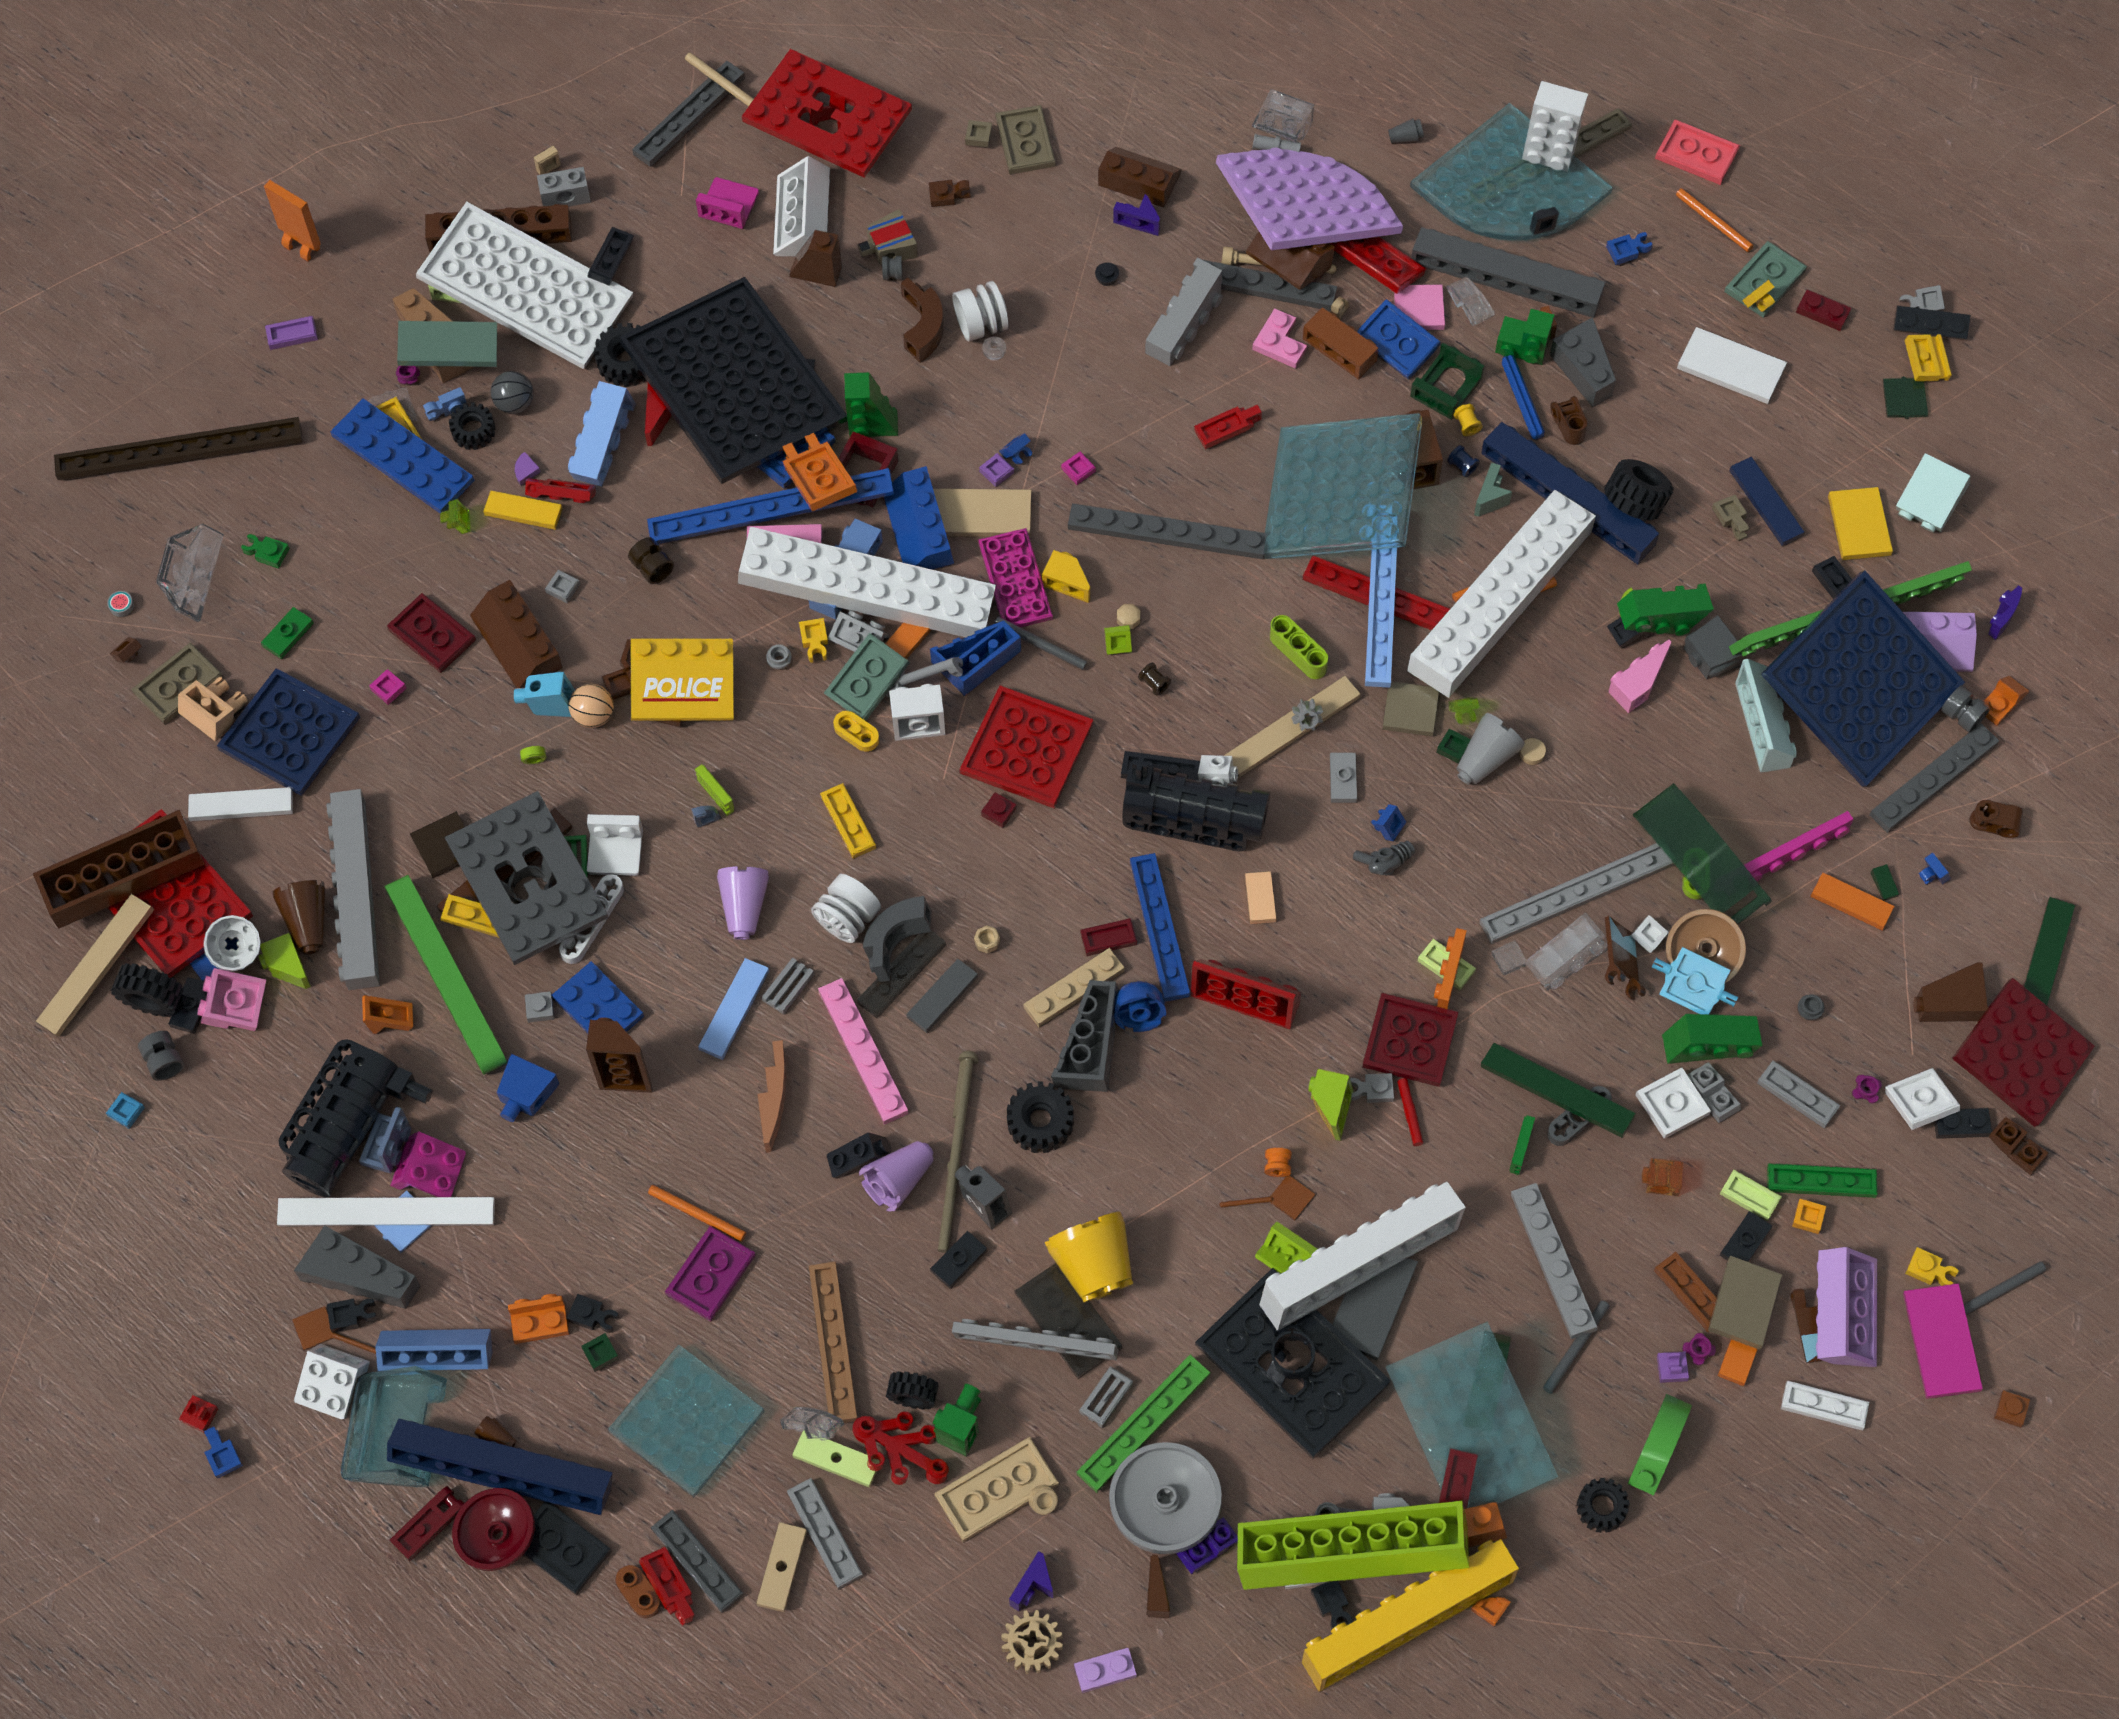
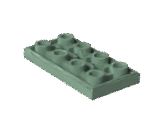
[397,321,497,367]

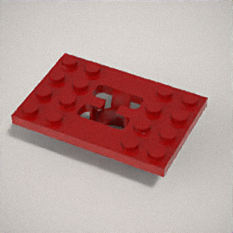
[742,49,912,178]

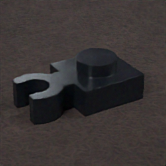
[567,1294,619,1333]
[327,1298,378,1333]
[1310,1581,1353,1629]

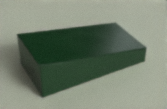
[1870,864,1899,901]

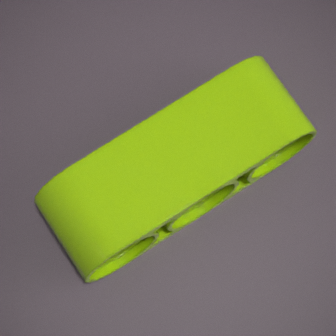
[1270,615,1328,680]

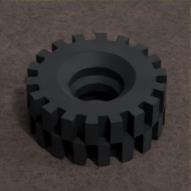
[594,323,646,387]
[111,963,184,1017]
[1007,1081,1074,1153]

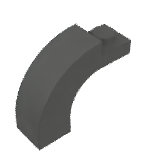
[863,896,932,982]

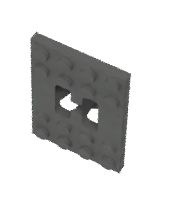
[445,791,609,966]

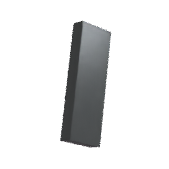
[906,959,978,1033]

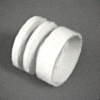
[952,281,1008,342]
[811,874,881,943]
[203,915,261,972]

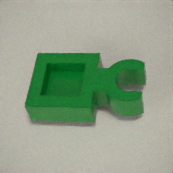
[241,534,290,569]

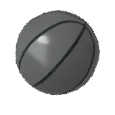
[490,371,534,414]

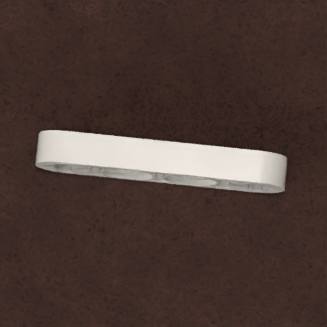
[559,874,624,964]

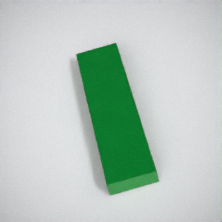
[1767,1163,1878,1198]

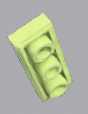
[792,1430,880,1488]

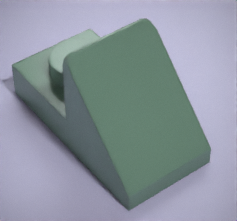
[1474,462,1512,517]

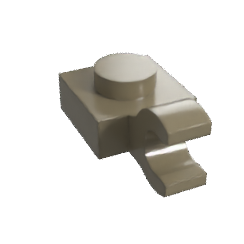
[1712,495,1749,541]

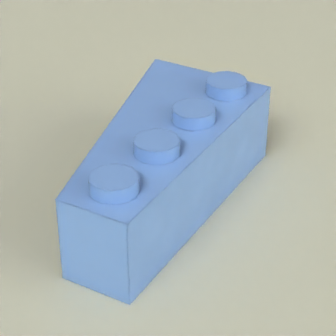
[568,381,636,487]

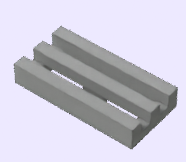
[762,957,814,1014]
[1079,1366,1133,1428]

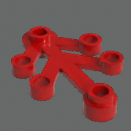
[852,1411,949,1485]

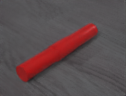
[1397,1078,1424,1146]

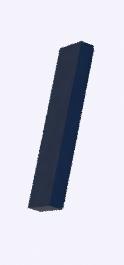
[1729,456,1804,546]

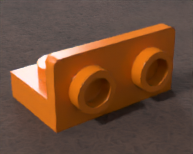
[508,1294,569,1344]

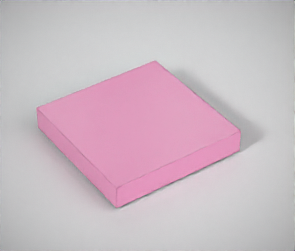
[1394,285,1445,330]

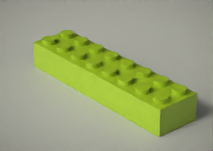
[1237,1501,1469,1590]

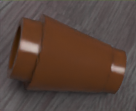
[474,1416,517,1447]

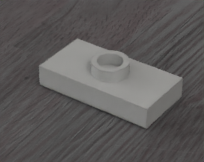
[1330,753,1357,803]

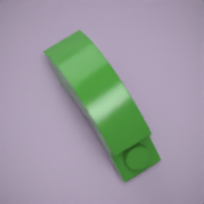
[1628,1394,1692,1496]

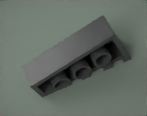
[1051,980,1118,1092]
[294,1225,421,1309]

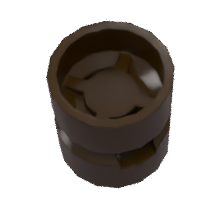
[628,537,674,584]

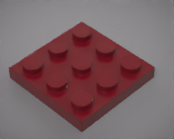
[1362,993,1459,1087]

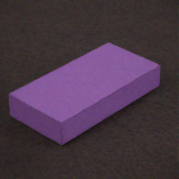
[265,316,318,350]

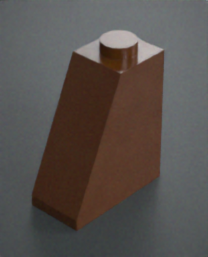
[789,230,842,287]
[1913,962,1988,1022]

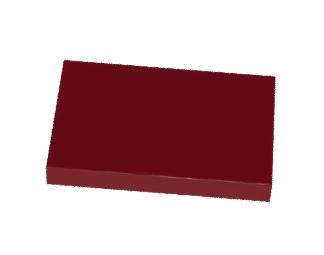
[387,593,476,673]

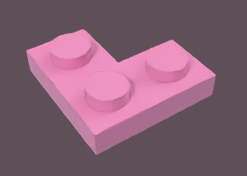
[1252,308,1307,369]

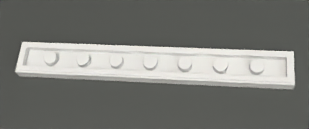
[277,1197,495,1226]

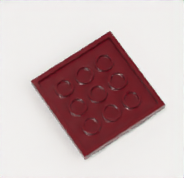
[1952,978,2095,1127]

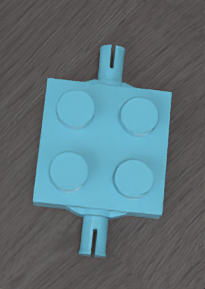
[1652,947,1738,1015]

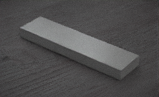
[787,1478,863,1590]

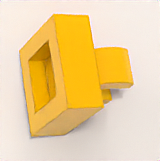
[1742,280,1775,312]

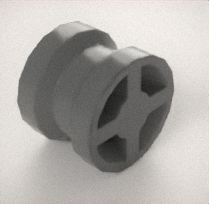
[882,256,903,280]

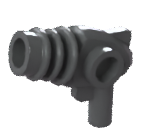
[1353,841,1415,876]

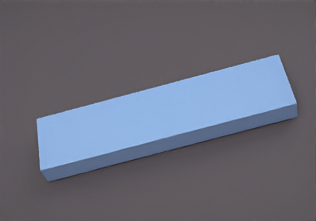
[698,958,769,1060]

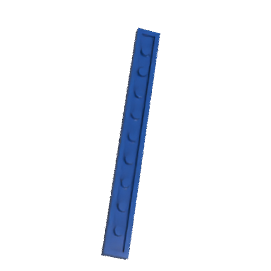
[647,468,894,544]

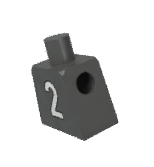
[955,1165,1012,1230]

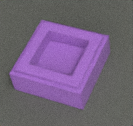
[979,453,1014,487]

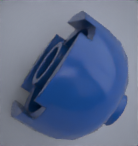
[1114,981,1167,1032]

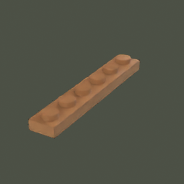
[809,1261,857,1425]

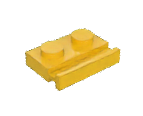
[1904,334,1952,381]

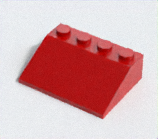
[1191,959,1302,1030]

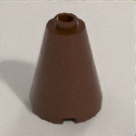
[273,880,325,955]

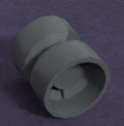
[1941,685,1991,732]
[138,1031,185,1081]

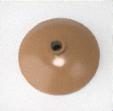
[1666,909,1746,983]

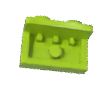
[1255,1222,1317,1274]

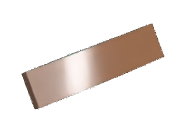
[758,1040,786,1153]

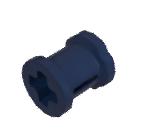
[1447,445,1480,478]

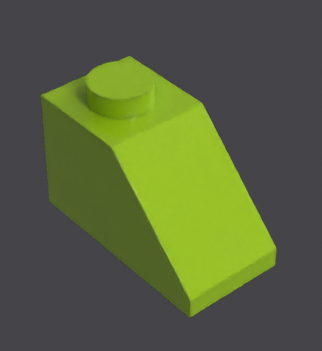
[258,933,311,989]

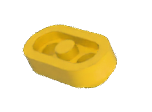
[833,711,879,752]

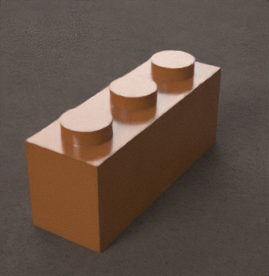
[1303,307,1378,380]

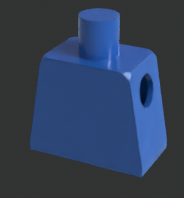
[497,1054,559,1122]

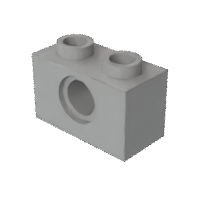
[537,167,591,206]

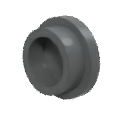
[1797,994,1825,1021]

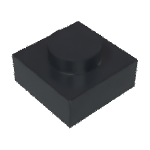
[1529,207,1559,235]

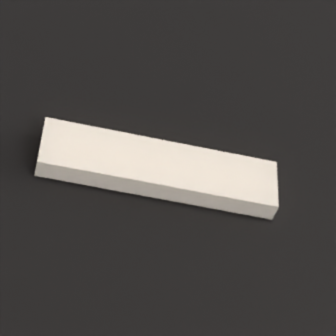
[188,787,293,821]

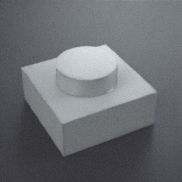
[525,991,554,1023]

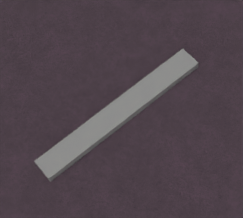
[1479,840,1677,944]

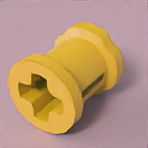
[1453,404,1483,437]

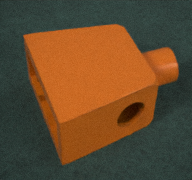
[1464,1502,1507,1548]

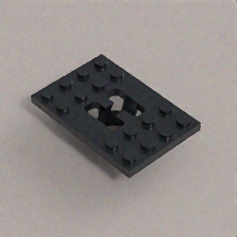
[1195,1268,1391,1459]

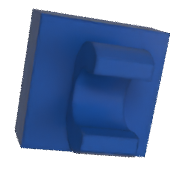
[999,433,1032,465]
[1371,804,1406,841]
[1919,853,1951,885]

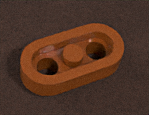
[616,1565,661,1618]

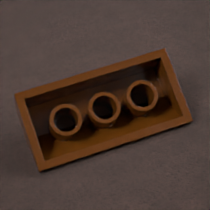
[470,580,563,688]
[586,1017,653,1093]

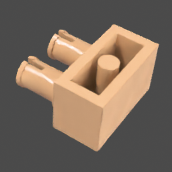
[178,677,248,741]

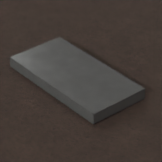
[1332,1257,1418,1360]

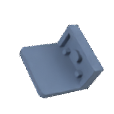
[359,1107,411,1174]

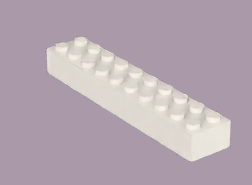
[1407,490,1596,698]
[738,527,996,637]

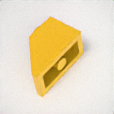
[1042,550,1090,603]

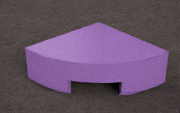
[515,452,540,486]

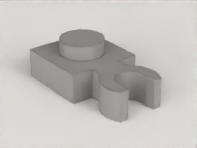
[1899,285,1945,311]
[1350,1073,1394,1103]

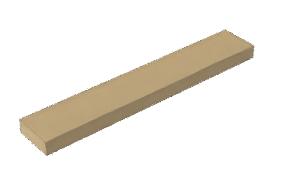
[1224,676,1360,778]
[36,894,154,1037]

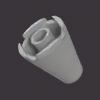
[1456,713,1525,785]

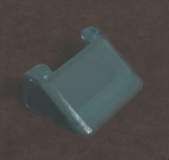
[341,1366,447,1487]

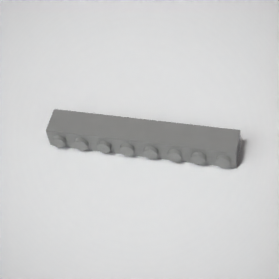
[327,789,380,990]

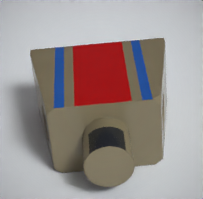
[857,209,918,265]

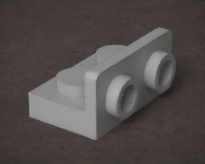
[828,610,890,652]

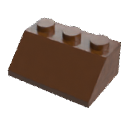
[1098,147,1182,208]
[1246,231,1335,290]

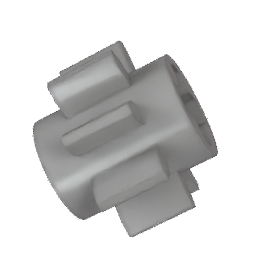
[1292,699,1323,731]

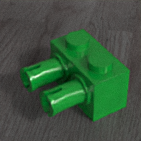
[933,1384,981,1457]

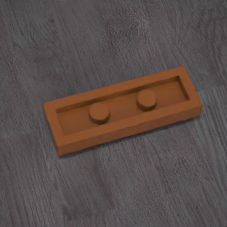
[1654,1252,1717,1333]

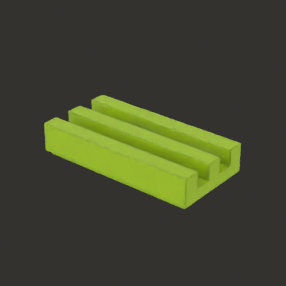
[695,764,734,816]

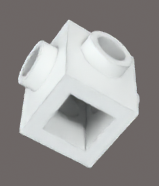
[1198,755,1238,787]

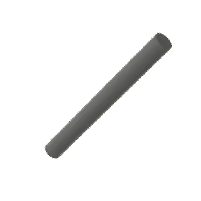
[994,616,1088,670]
[1964,1261,2046,1315]
[1543,1300,1610,1394]

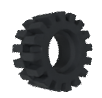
[449,402,496,450]
[886,1371,939,1410]
[1576,1478,1630,1533]

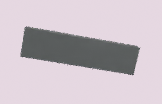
[651,1509,743,1613]

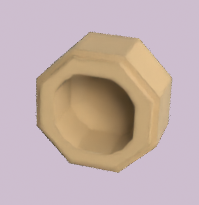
[1117,604,1140,629]
[974,925,1000,953]

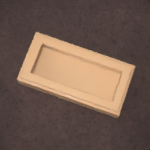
[1245,871,1276,924]

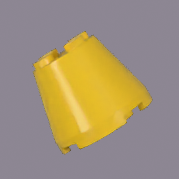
[1045,1211,1133,1303]

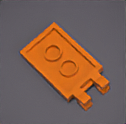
[264,180,321,261]
[782,433,857,512]

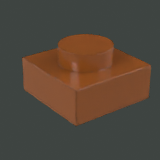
[1994,1390,2030,1428]

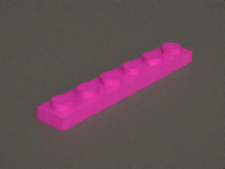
[1713,811,1853,898]

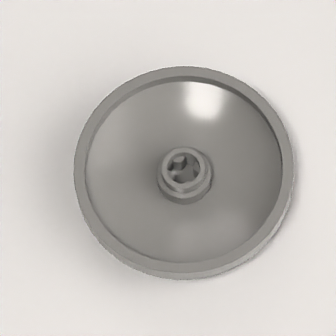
[1109,1442,1222,1554]

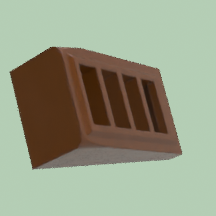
[1146,1554,1170,1618]

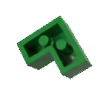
[1495,309,1554,365]

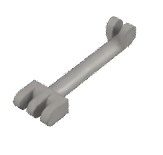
[886,657,963,698]

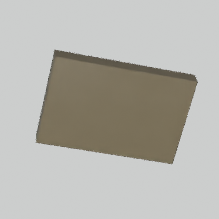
[995,105,1055,175]
[131,642,224,725]
[1708,1256,1782,1350]

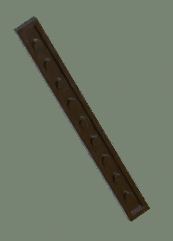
[54,417,303,480]

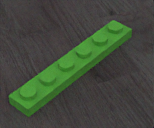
[1077,1355,1210,1493]

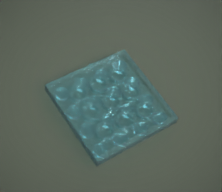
[608,1345,765,1498]

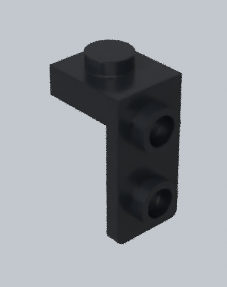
[827,1132,891,1178]

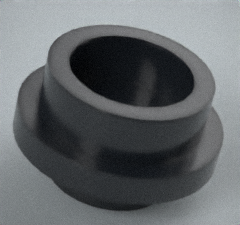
[1095,262,1119,286]

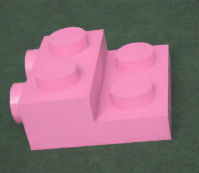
[197,968,266,1031]

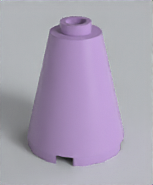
[717,867,769,940]
[859,1141,933,1212]

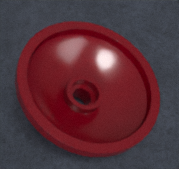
[452,1488,535,1571]

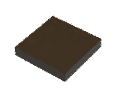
[410,811,465,878]

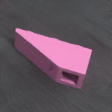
[1609,640,1671,713]

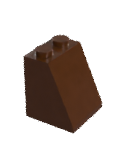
[1390,409,1443,494]

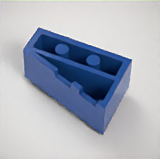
[930,620,1021,696]

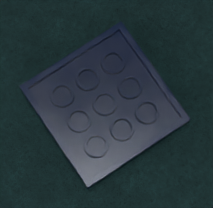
[217,668,361,796]

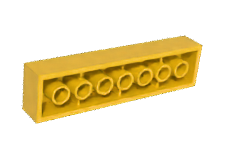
[1302,1539,1519,1692]

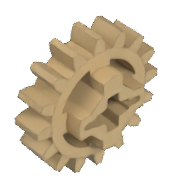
[1001,1610,1063,1674]

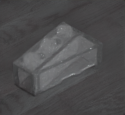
[1524,912,1608,991]

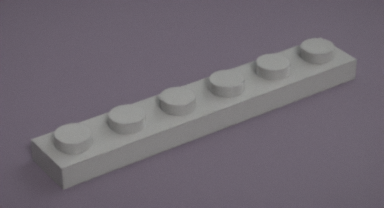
[1511,1183,1597,1339]
[952,1319,1119,1361]

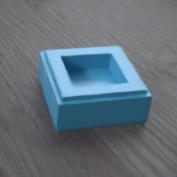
[106,1092,145,1129]

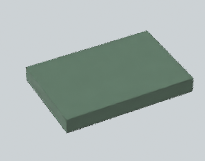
[1724,241,1807,318]
[824,633,910,721]

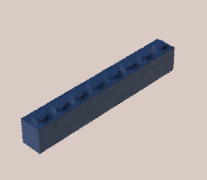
[1481,422,1659,565]
[387,1418,613,1515]

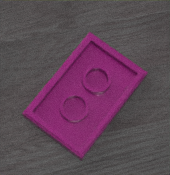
[665,1226,756,1322]

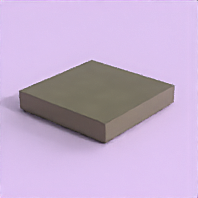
[1382,681,1439,737]

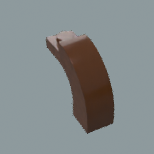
[901,277,944,363]

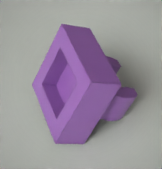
[1657,1351,1689,1383]

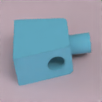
[514,672,575,717]

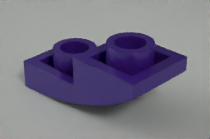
[1988,585,2022,640]
[1176,1517,1238,1575]

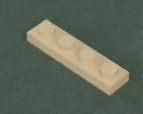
[1023,948,1125,1028]

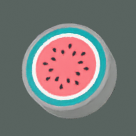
[107,591,134,617]

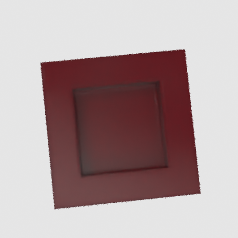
[981,792,1017,828]

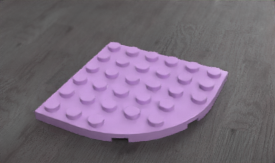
[1216,148,1403,250]

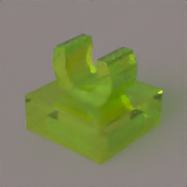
[440,499,470,534]
[1448,697,1479,724]

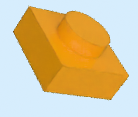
[1792,1199,1826,1234]

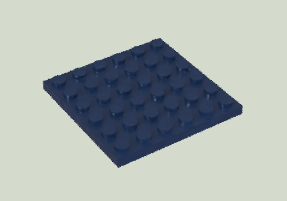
[1761,570,1965,787]

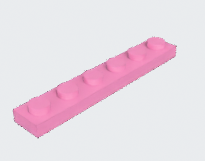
[818,978,909,1125]

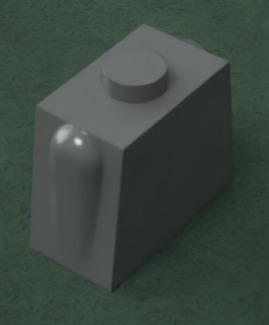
[1684,615,1746,680]

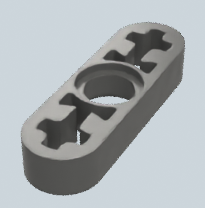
[1547,1086,1612,1146]

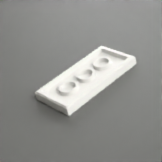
[1677,327,1787,404]

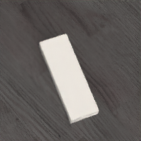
[1781,1381,1869,1431]

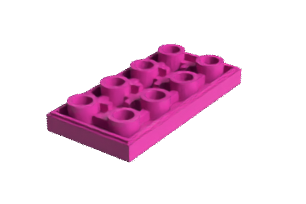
[978,528,1053,627]
[1903,1284,1983,1399]

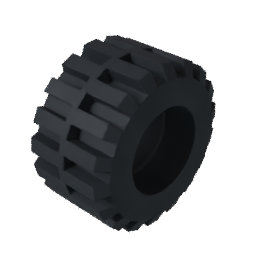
[1604,459,1674,521]

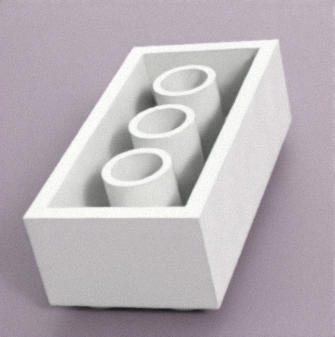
[1522,81,1588,172]

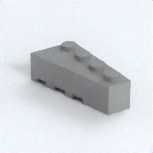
[1145,257,1223,366]

